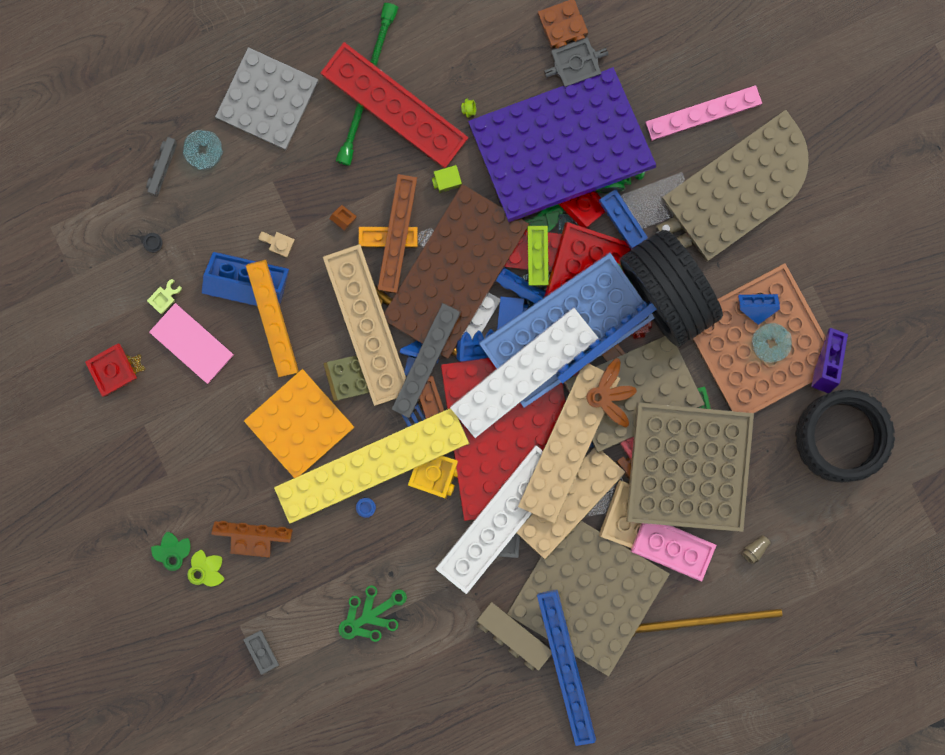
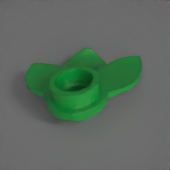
[151,532,191,571]

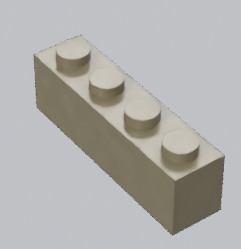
[477,602,552,671]

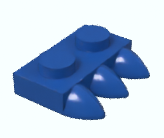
[456,329,494,361]

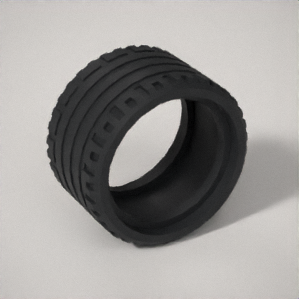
[796,389,895,483]

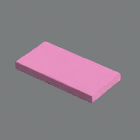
[149,303,234,384]
[631,523,717,581]

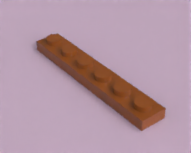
[378,174,417,293]

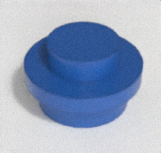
[356,498,376,518]

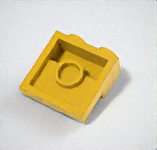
[408,456,458,499]

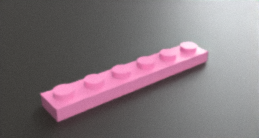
[645,85,762,141]

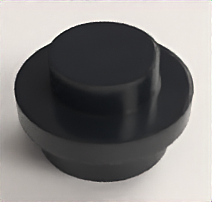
[143,233,163,253]

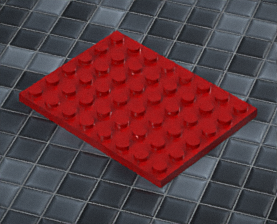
[441,358,565,521]

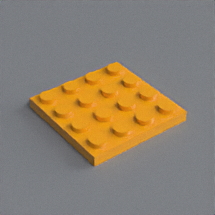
[244,369,355,478]

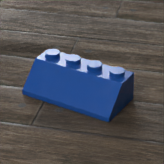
[202,252,289,306]

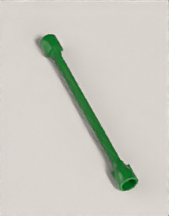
[336,3,399,166]

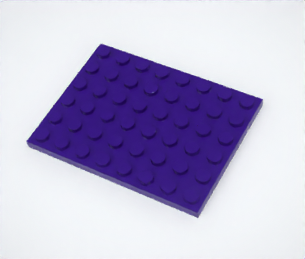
[468,67,656,222]

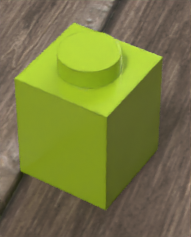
[431,165,462,193]

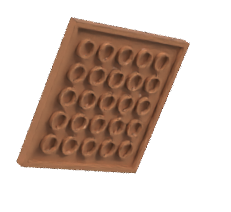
[693,263,826,413]

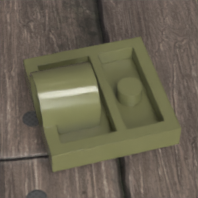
[324,355,370,401]

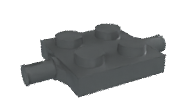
[544,37,609,87]

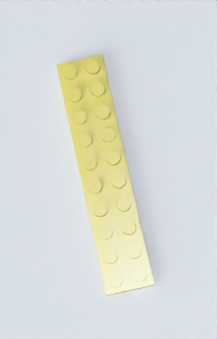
[274,408,470,524]

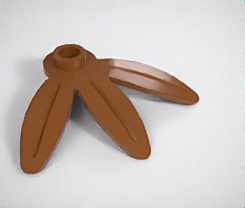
[586,358,637,427]

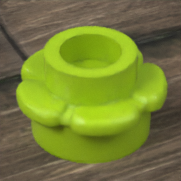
[461,98,476,118]

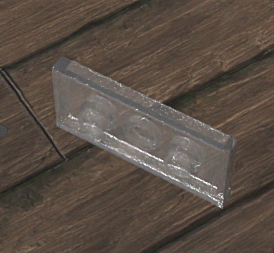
[620,172,685,229]

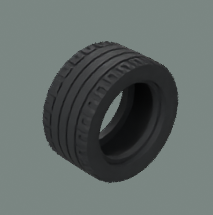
[620,230,723,346]

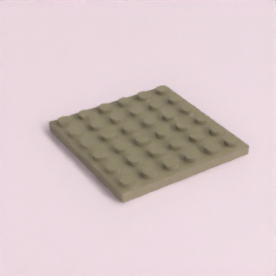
[626,403,754,532]
[507,521,670,676]

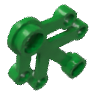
[339,585,407,642]

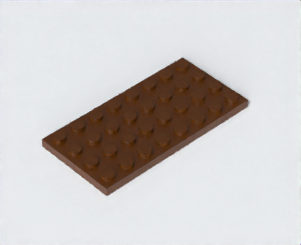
[384,184,530,359]

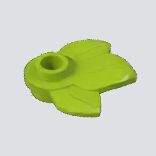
[188,550,224,587]

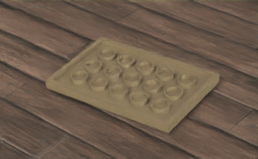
[564,336,704,453]

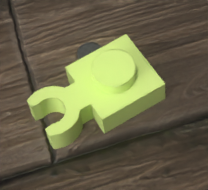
[147,279,182,314]

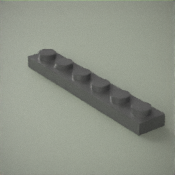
[392,303,461,418]

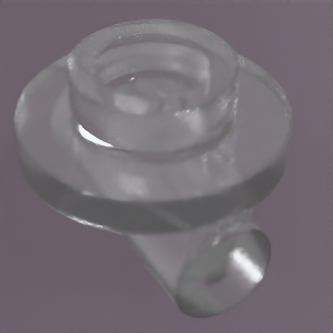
[418,228,434,248]

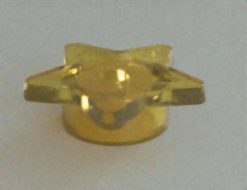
[125,354,145,375]

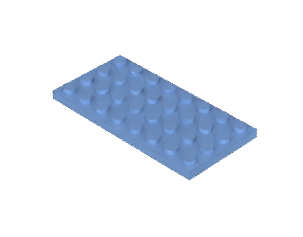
[479,253,654,408]

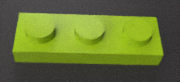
[528,226,548,286]

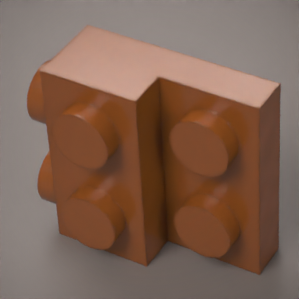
[538,0,588,49]

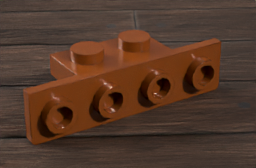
[211,521,293,558]

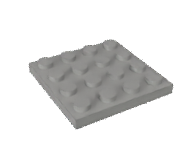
[215,47,319,150]

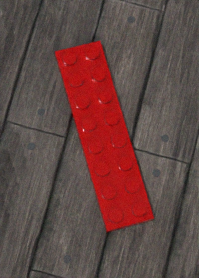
[320,42,469,169]

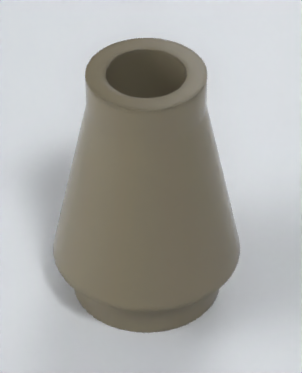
[742,535,771,564]

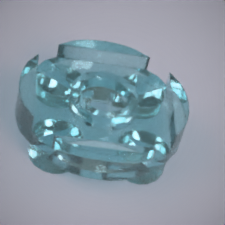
[183,130,223,170]
[752,323,792,363]

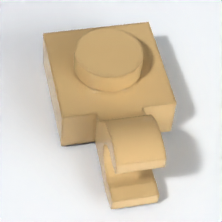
[258,231,295,258]

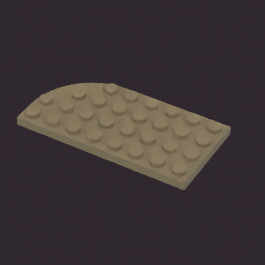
[661,110,809,262]

